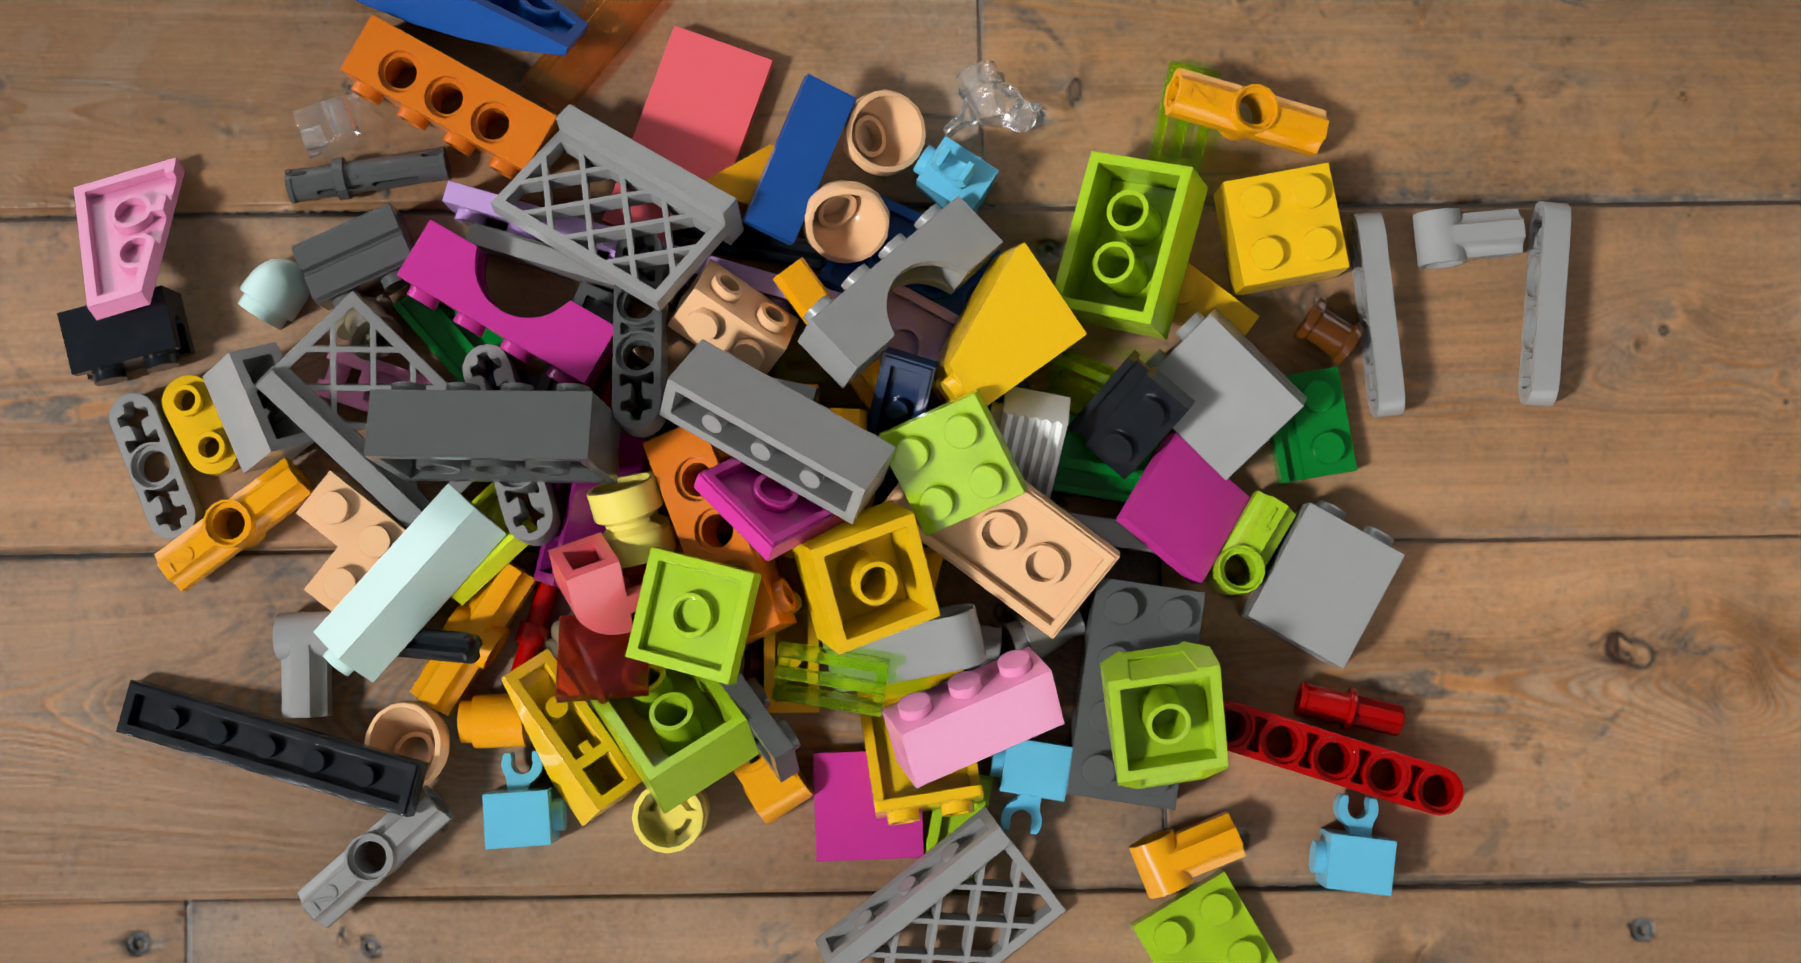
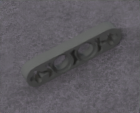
[612,234,669,438]

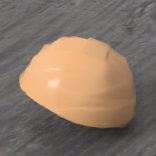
[841,89,926,176]
[803,180,890,263]
[364,700,450,787]

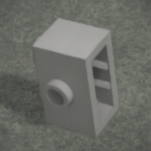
[202,342,315,474]

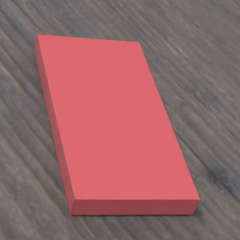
[602,25,774,243]

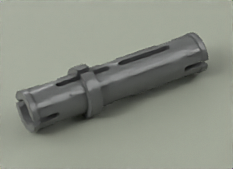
[284,146,451,204]

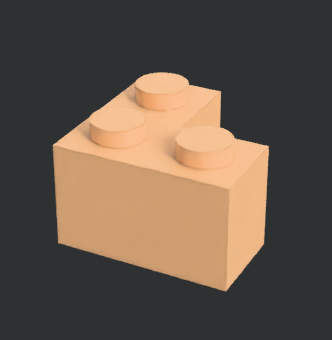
[296,471,407,612]

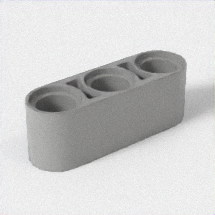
[822,603,987,692]

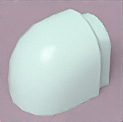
[238,259,310,330]

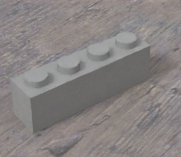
[659,339,896,524]

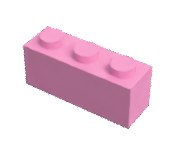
[882,646,1065,788]

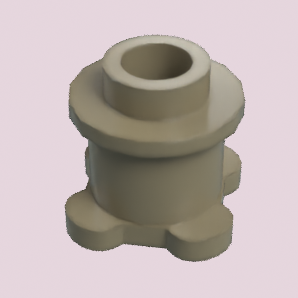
[336,292,403,361]

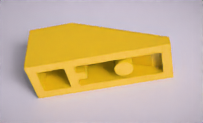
[501,648,642,826]

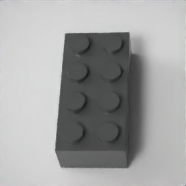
[364,381,621,484]
[1066,578,1205,810]

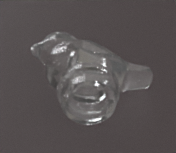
[943,60,1042,137]

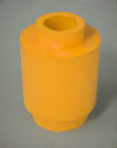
[457,694,530,749]

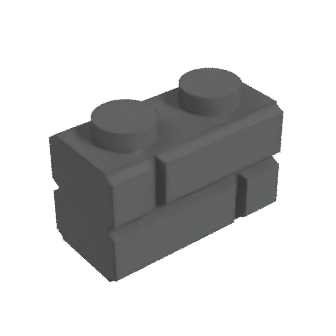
[291,203,415,311]

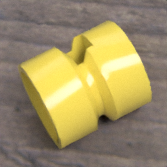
[586,472,677,568]
[632,789,711,853]

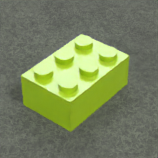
[1054,151,1208,340]
[571,632,759,814]

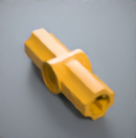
[1163,68,1329,157]
[154,457,314,592]
[409,561,538,716]

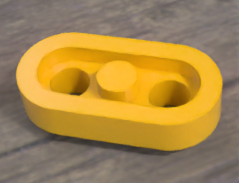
[162,375,240,476]

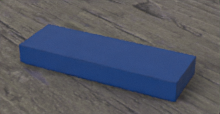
[742,73,856,245]

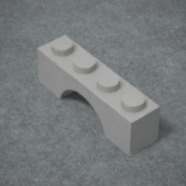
[798,195,1003,389]

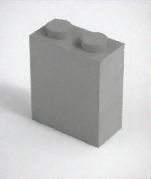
[1145,308,1307,480]
[1239,500,1405,669]

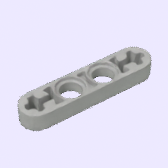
[1518,201,1571,407]
[1348,212,1405,418]
[462,344,561,546]

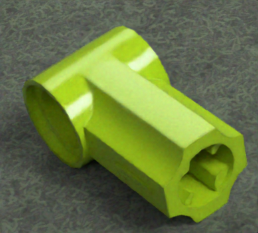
[1206,491,1297,596]

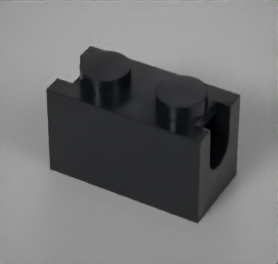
[57,285,195,386]

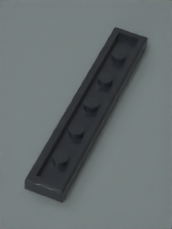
[116,680,429,817]

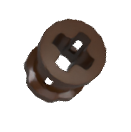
[1293,297,1365,366]

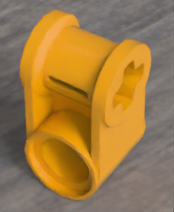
[733,751,814,825]

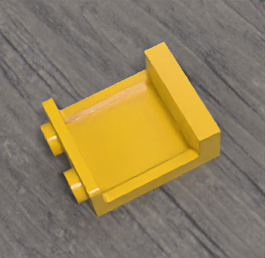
[856,670,984,826]

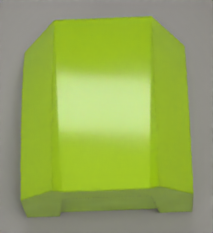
[1100,641,1229,789]

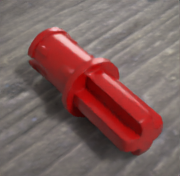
[1294,681,1405,736]

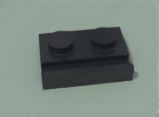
[1067,350,1195,480]

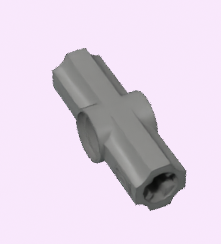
[297,785,454,928]

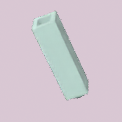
[313,483,506,682]

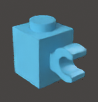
[913,136,999,213]
[989,738,1072,834]
[482,750,568,850]
[1309,793,1397,896]

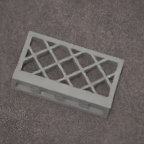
[491,104,744,311]
[256,291,473,528]
[815,806,1066,963]

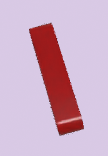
[1223,700,1464,816]

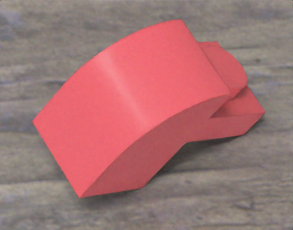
[548,532,647,635]

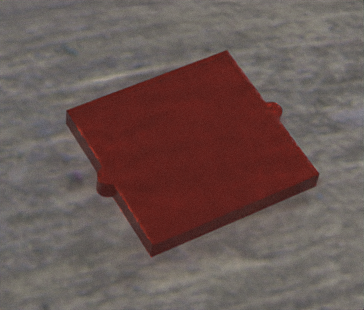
[555,612,650,704]

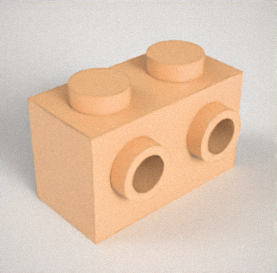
[667,258,799,375]

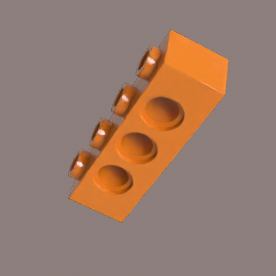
[340,14,559,180]
[643,427,797,645]

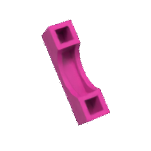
[397,219,613,390]

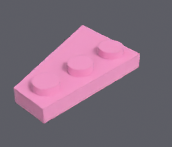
[73,157,185,320]

